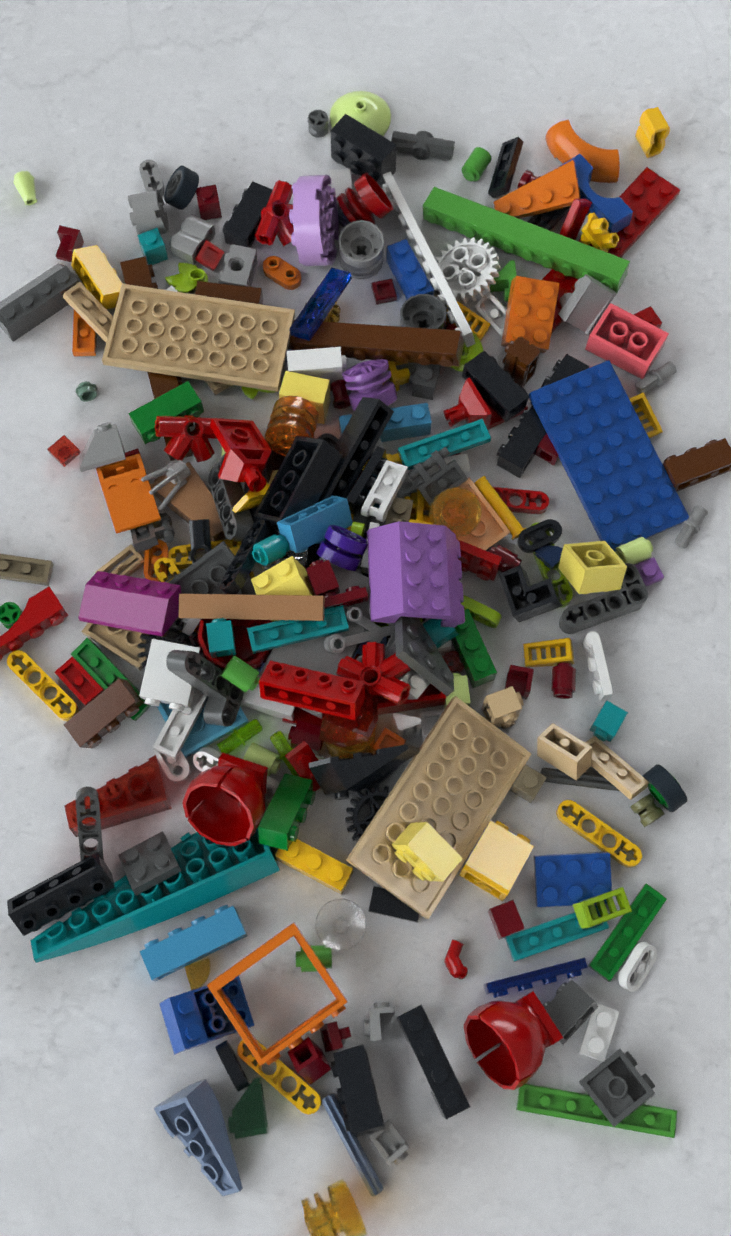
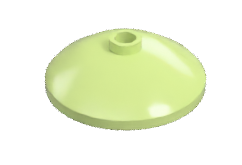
[330,91,391,136]

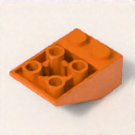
[96,453,161,534]

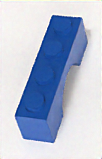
[561,154,633,233]

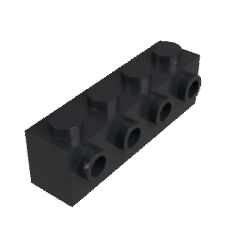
[7,852,115,936]

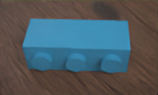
[277,495,353,553]

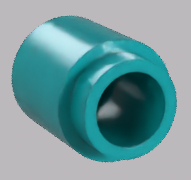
[252,534,289,566]

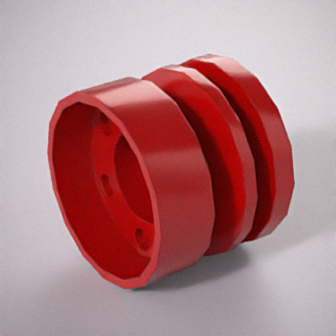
[337,173,393,225]

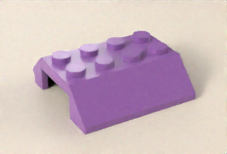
[367,521,465,627]

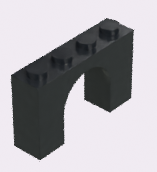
[396,1004,470,1120]

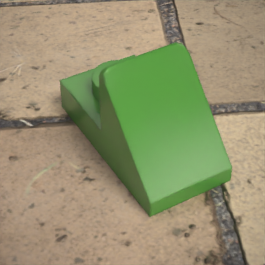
[490,260,517,302]

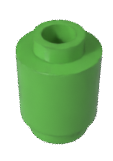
[296,945,332,972]

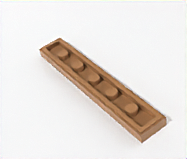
[179,594,325,621]

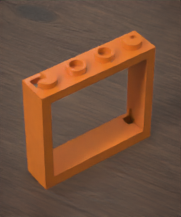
[207,922,347,1066]

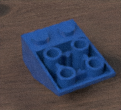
[160,976,255,1055]

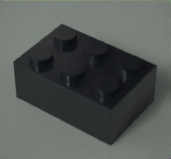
[330,113,397,188]

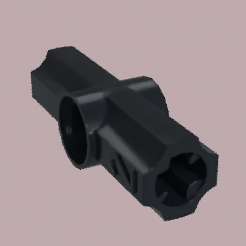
[189,519,212,564]

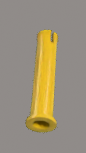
[474,476,527,540]

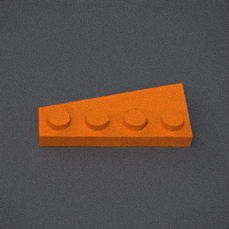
[494,159,580,219]

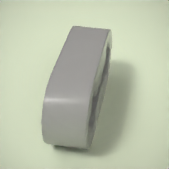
[139,160,165,196]

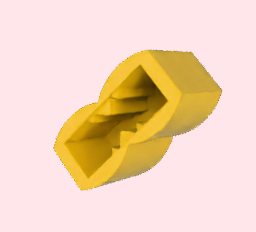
[635,107,670,158]

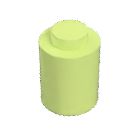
[615,537,653,565]
[243,742,281,776]

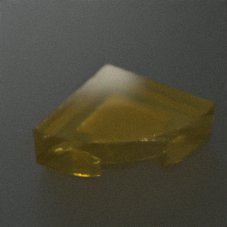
[184,958,211,990]

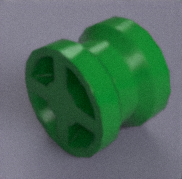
[0,602,23,629]

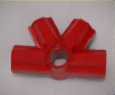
[255,180,294,246]
[155,415,224,463]
[336,642,411,705]

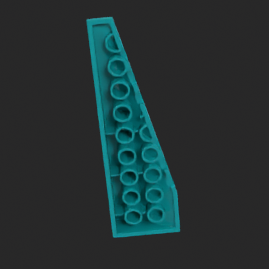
[30,821,280,963]

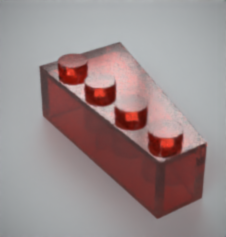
[64,755,172,837]

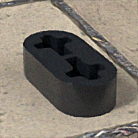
[215,1040,250,1092]

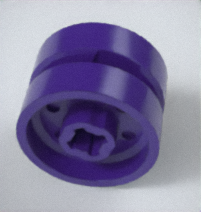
[317,524,368,571]

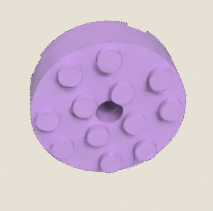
[289,175,339,266]

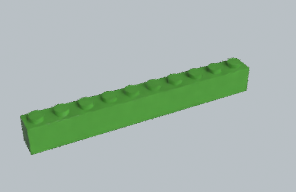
[423,187,630,294]

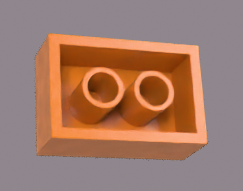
[501,276,559,353]

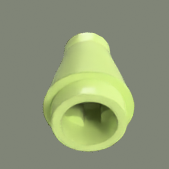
[13,171,37,205]

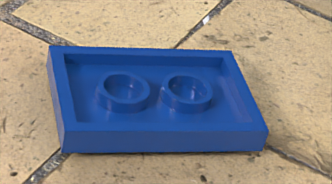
[534,852,612,907]

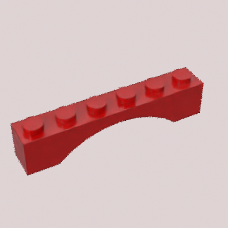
[0,586,68,661]

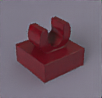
[320,1021,351,1053]

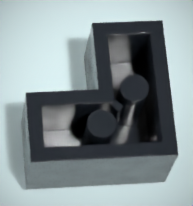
[499,565,563,622]

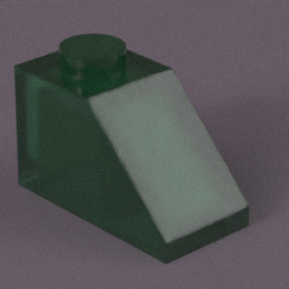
[228,1077,269,1139]

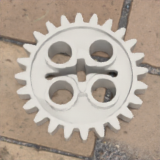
[435,237,501,304]

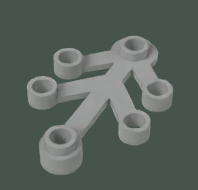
[324,604,395,662]

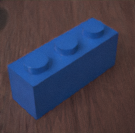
[386,239,434,299]

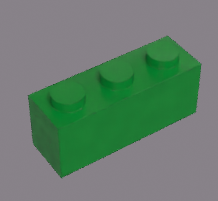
[128,381,204,444]
[451,609,497,688]
[258,773,316,851]

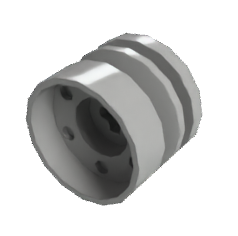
[338,220,384,279]

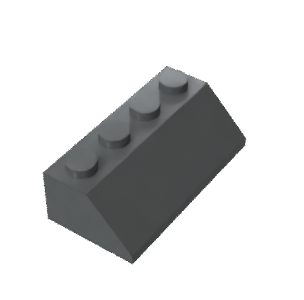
[0,263,79,342]

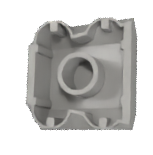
[559,274,616,335]

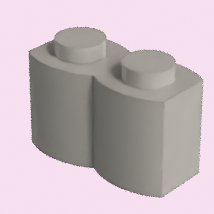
[169,214,215,265]

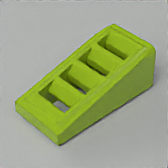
[573,887,632,929]

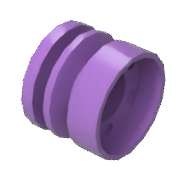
[342,359,398,411]

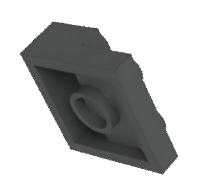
[579,1049,655,1127]

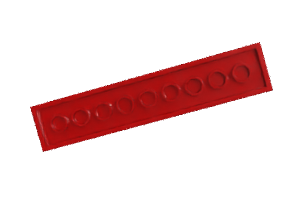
[542,167,680,334]

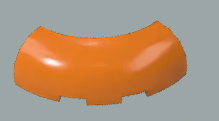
[545,119,620,183]

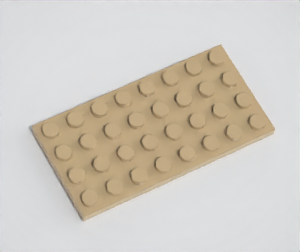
[102,284,295,392]
[346,696,531,919]

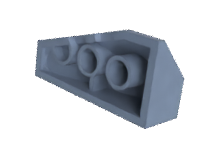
[154,1079,243,1196]

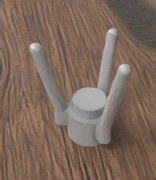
[141,460,191,512]

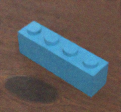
[339,403,432,442]
[140,905,248,982]

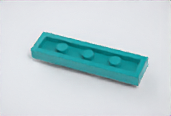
[397,419,491,470]
[247,605,349,654]
[505,905,609,962]

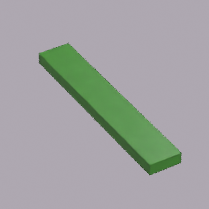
[516,1084,677,1138]

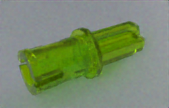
[216,719,263,754]
[270,731,298,776]

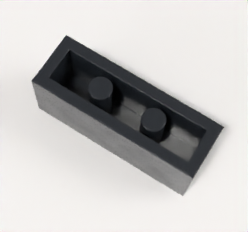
[223,181,273,248]
[462,350,529,422]
[330,1045,386,1137]

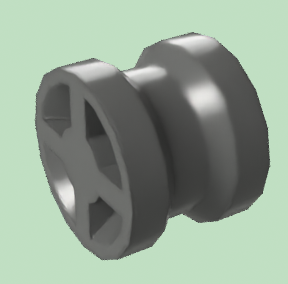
[308,110,329,138]

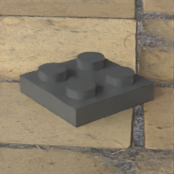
[118,831,181,895]

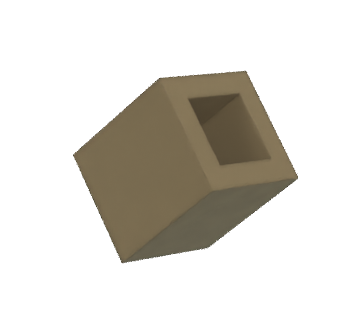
[510,764,547,803]

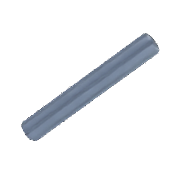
[322,1093,383,1197]

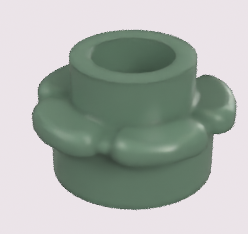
[75,381,97,402]

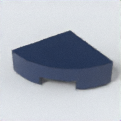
[534,546,563,570]

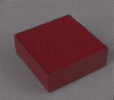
[371,278,397,305]

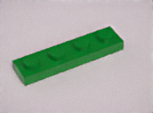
[71,637,151,721]
[588,883,667,982]

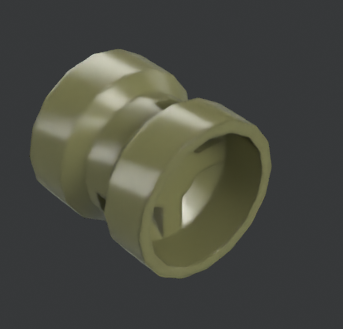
[630,793,665,828]

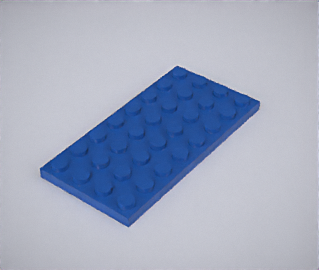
[528,360,689,552]

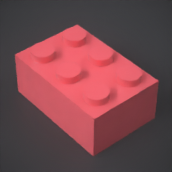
[585,303,669,379]

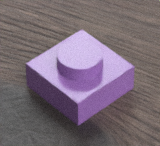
[634,557,664,587]

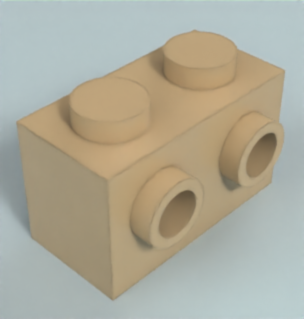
[481,686,524,729]
[537,723,592,780]

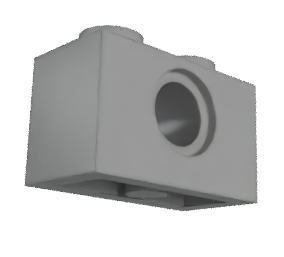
[219,244,258,287]

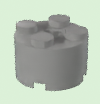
[128,190,169,235]

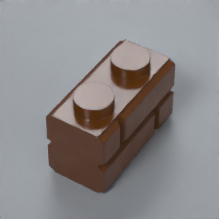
[502,336,540,387]

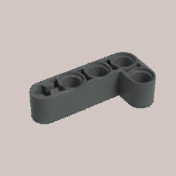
[208,453,254,543]
[559,563,648,634]
[166,650,244,727]

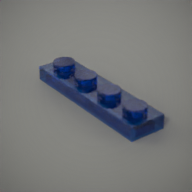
[289,267,352,341]
[484,958,588,998]

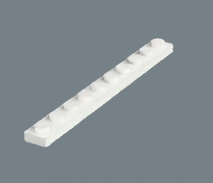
[382,172,475,347]

